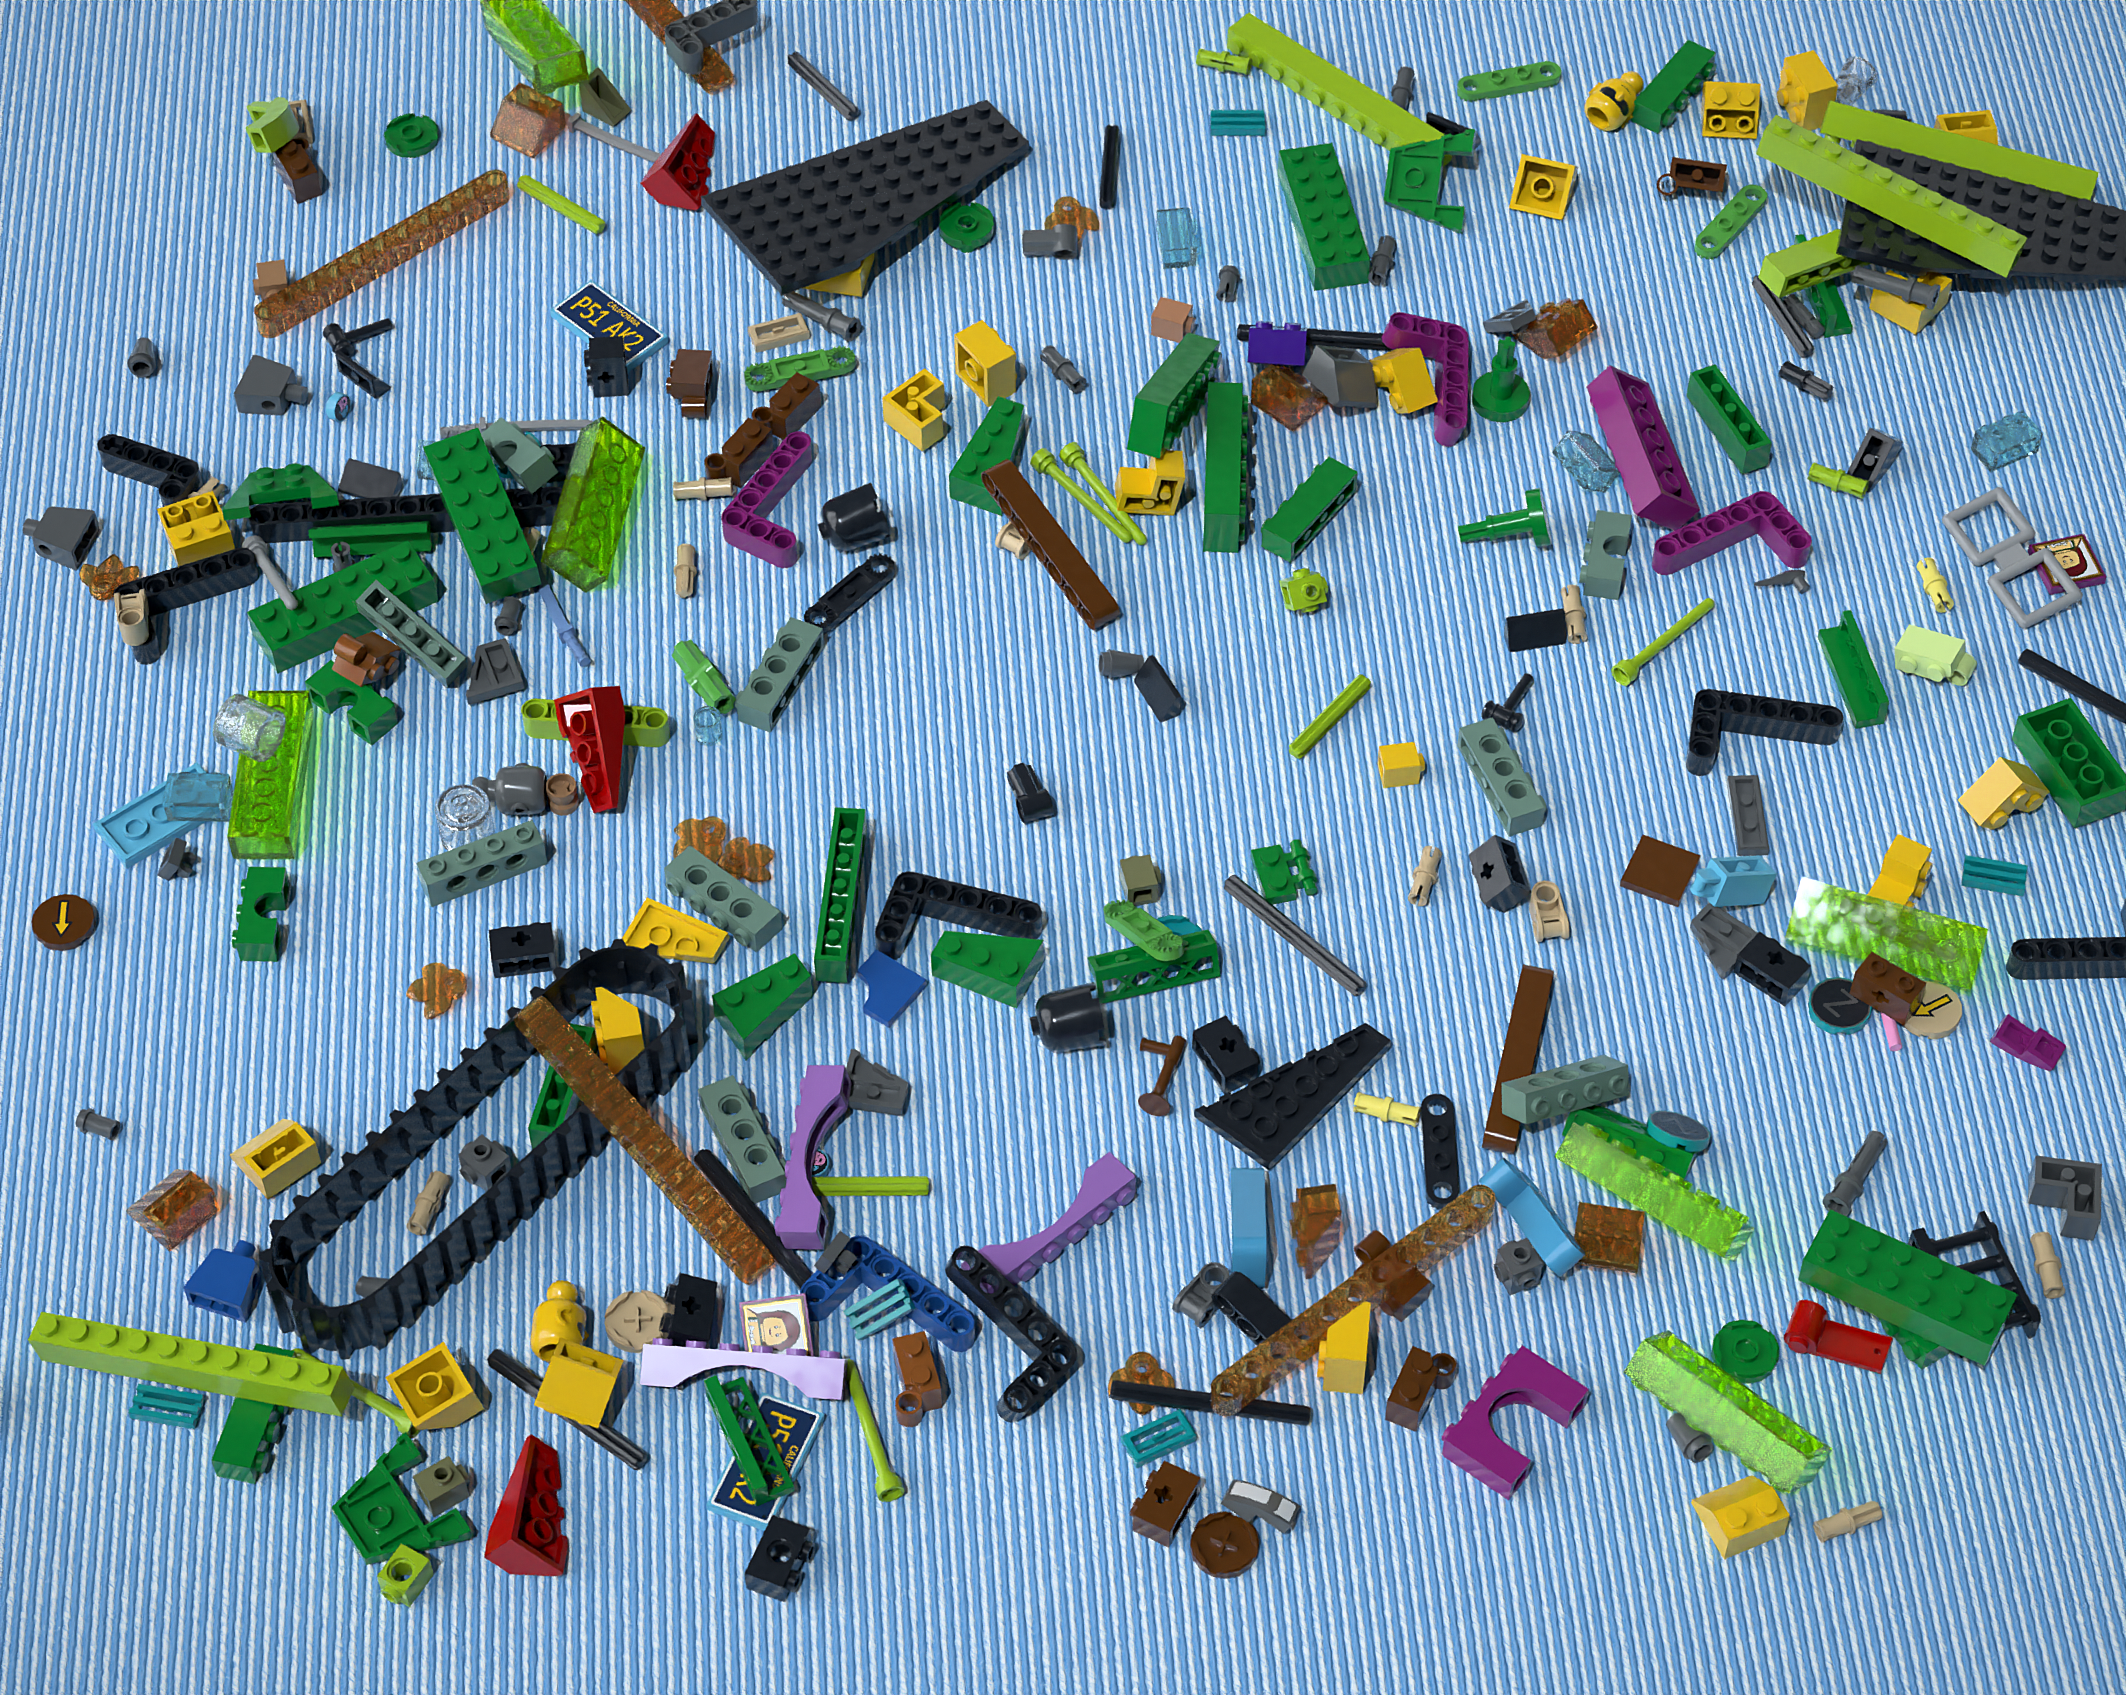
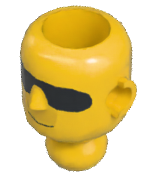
[1584,71,1644,131]
[530,1280,589,1363]

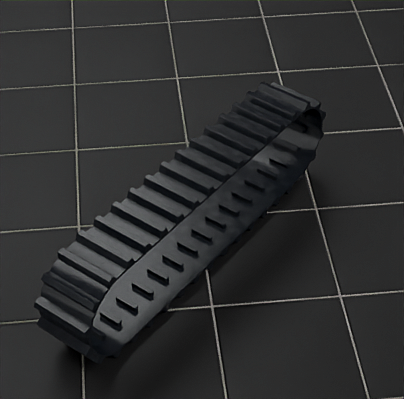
[259,939,698,1360]

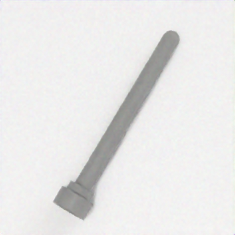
[242,535,298,610]

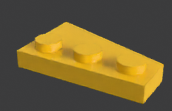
[622,897,730,964]

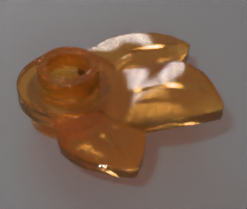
[1044,196,1099,244]
[79,554,139,601]
[673,816,727,864]
[718,837,775,882]
[406,962,467,1020]
[1108,1352,1175,1416]

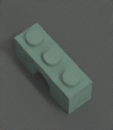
[481,417,558,494]
[1579,510,1632,600]

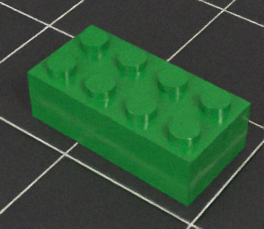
[2012,698,2126,828]

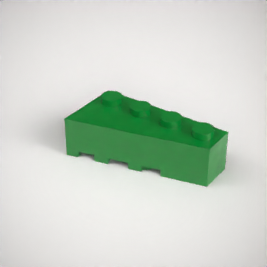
[949,396,1025,516]

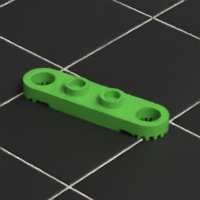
[1457,61,1561,102]
[1694,184,1767,260]
[744,346,856,391]
[1103,899,1184,961]

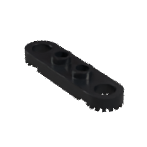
[804,553,895,634]
[1420,1094,1459,1211]

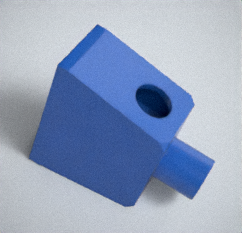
[183,1240,261,1323]

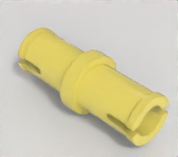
[1916,557,1954,613]
[1353,1092,1421,1127]

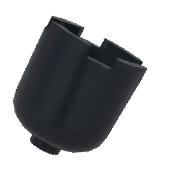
[817,482,891,551]
[1029,982,1106,1052]

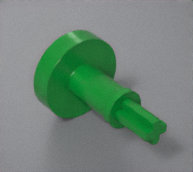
[1472,337,1530,423]
[1458,488,1552,548]

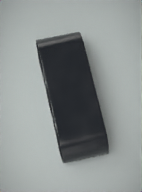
[1211,1271,1304,1363]

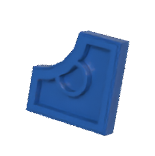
[857,949,927,1028]

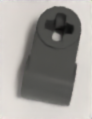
[1172,1262,1229,1328]

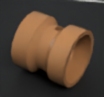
[546,773,579,816]

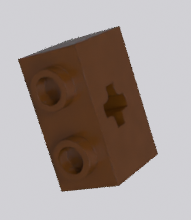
[1849,951,1927,1025]
[1130,1460,1201,1548]

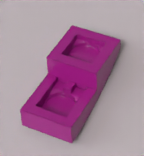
[1989,1014,2066,1071]

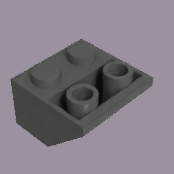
[1302,345,1377,409]

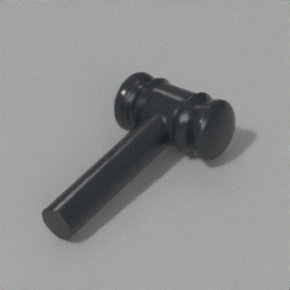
[323,318,392,356]
[1481,673,1534,733]

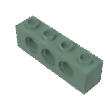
[356,580,467,688]
[735,617,824,733]
[1457,717,1547,837]
[416,820,547,907]
[664,846,782,952]
[1501,1055,1629,1124]
[698,1075,786,1204]

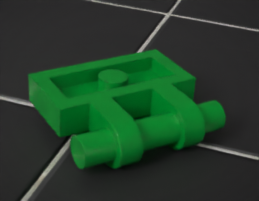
[1250,839,1318,905]

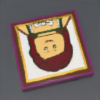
[2027,533,2107,595]
[739,1293,815,1369]

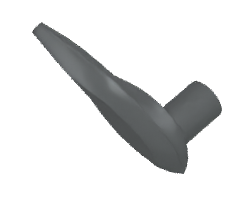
[1754,570,1810,594]

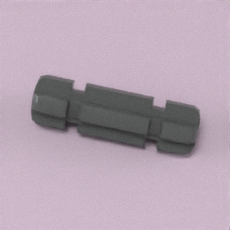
[1783,294,1825,339]

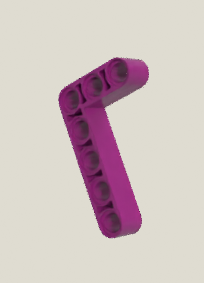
[1382,312,1469,447]
[721,431,812,568]
[1652,491,1812,575]

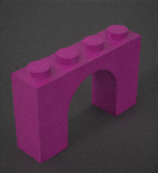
[1441,1345,1589,1501]

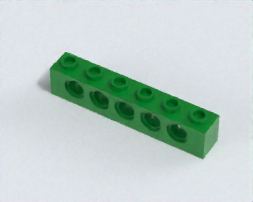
[814,807,867,983]

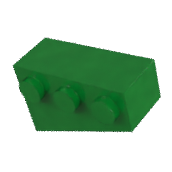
[931,931,1044,1009]
[712,953,813,1061]

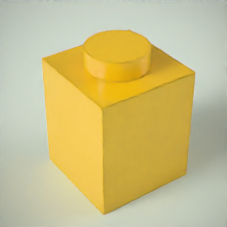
[1377,742,1425,788]

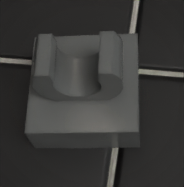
[157,837,197,880]
[814,1231,857,1274]

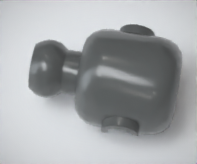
[472,763,547,815]

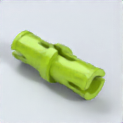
[1196,48,1252,75]
[1807,462,1869,499]

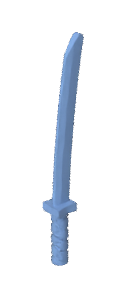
[533,550,590,667]

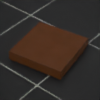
[1620,835,1701,907]

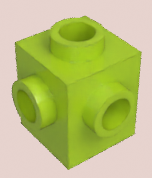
[1279,568,1328,612]

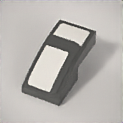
[1221,1479,1300,1534]

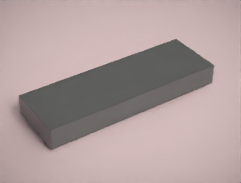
[1726,775,1769,856]

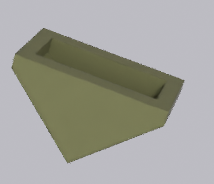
[579,67,631,127]

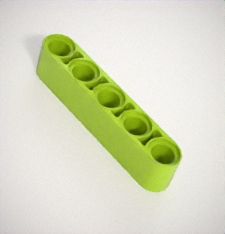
[521,698,670,747]

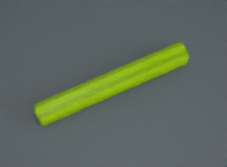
[517,175,606,234]
[1289,674,1371,759]
[812,1176,929,1196]

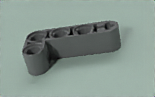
[665,0,758,74]

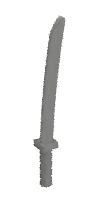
[539,101,661,163]
[440,417,602,439]

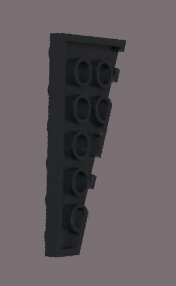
[1194,1023,1391,1170]

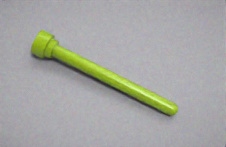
[1059,442,1147,545]
[1030,448,1132,543]
[1611,598,1715,686]
[293,1348,421,1438]
[846,1359,905,1502]

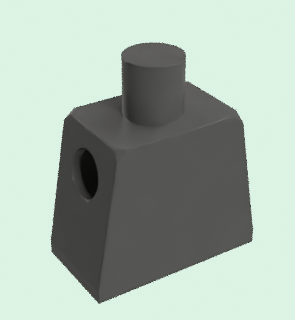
[234,354,308,416]
[23,506,100,570]

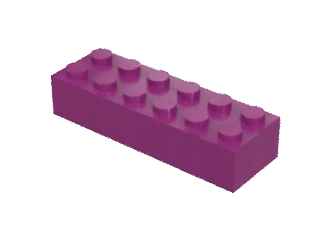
[1586,365,1700,531]

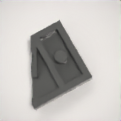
[1482,299,1537,335]
[466,638,524,705]
[1690,902,1758,979]
[846,1049,908,1116]

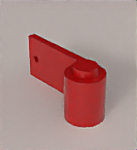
[1783,1300,1893,1374]

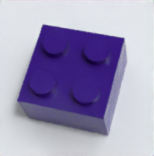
[1247,321,1307,366]

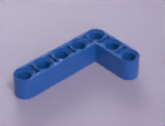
[800,1235,975,1352]

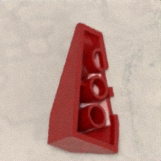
[640,113,715,210]
[554,685,625,813]
[484,1434,568,1577]

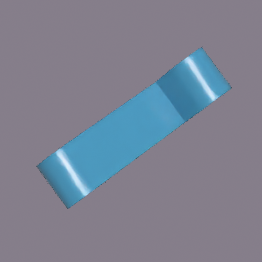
[1479,1158,1585,1277]
[1231,1168,1267,1288]

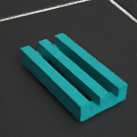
[1210,110,1265,136]
[1961,855,2028,896]
[843,1279,916,1341]
[128,1383,205,1430]
[1121,1409,1197,1469]

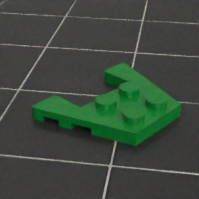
[1383,129,1476,234]
[222,463,339,521]
[331,1432,473,1565]

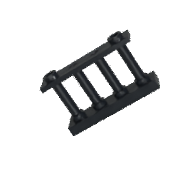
[1908,1211,2041,1358]

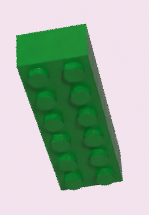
[1278,143,1370,291]
[1127,333,1222,459]
[1203,382,1248,553]
[423,427,541,604]
[247,540,438,674]
[1798,1209,2018,1366]

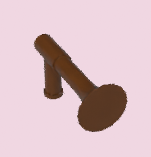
[1138,1035,1187,1116]

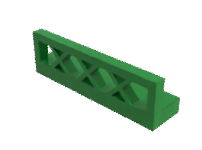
[1794,234,1853,338]
[308,521,432,557]
[1817,610,1889,729]
[1087,929,1220,1004]
[1562,1104,1699,1184]
[704,1375,795,1506]

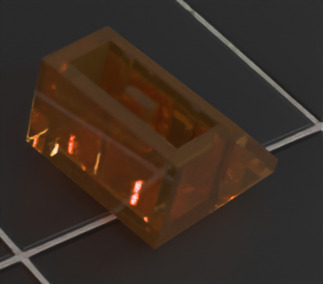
[490,82,566,159]
[1512,298,1598,359]
[1251,364,1329,432]
[126,1169,220,1252]
[1289,1184,1342,1279]
[1573,1202,1645,1274]

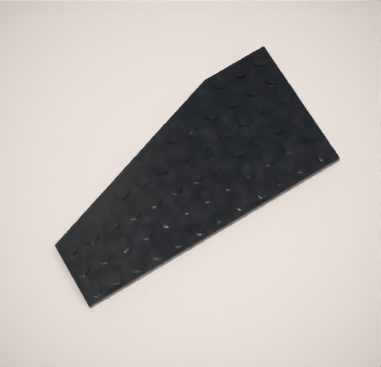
[701,100,1029,295]
[1836,139,2126,283]

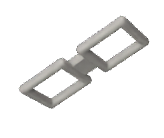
[1942,487,2083,629]

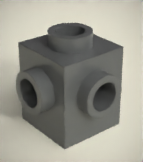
[458,1134,511,1191]
[1494,1238,1544,1295]

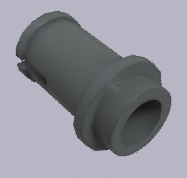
[1216,265,1240,302]
[331,542,355,573]
[494,597,522,635]
[75,1108,120,1140]

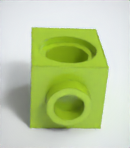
[377,1543,434,1607]

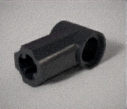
[1007,762,1053,823]

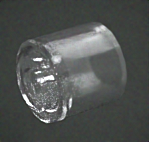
[213,694,286,762]
[434,784,495,851]

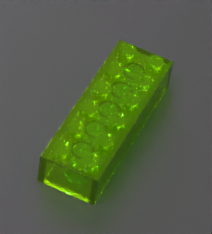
[479,0,589,94]
[541,416,646,593]
[227,690,314,859]
[1785,877,1988,992]
[1554,1122,1755,1262]
[1623,1330,1833,1493]

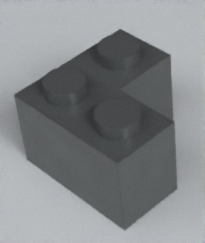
[2028,1155,2102,1240]

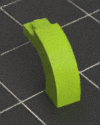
[245,97,299,153]

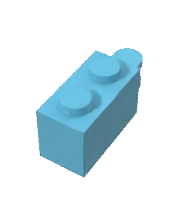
[1690,855,1777,907]

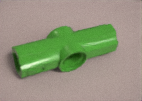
[671,639,736,715]

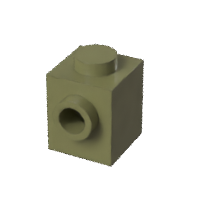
[1119,854,1161,906]
[413,1456,470,1517]

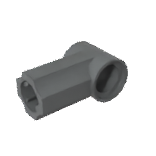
[1022,224,1077,260]

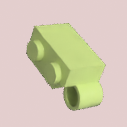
[1894,624,1977,686]

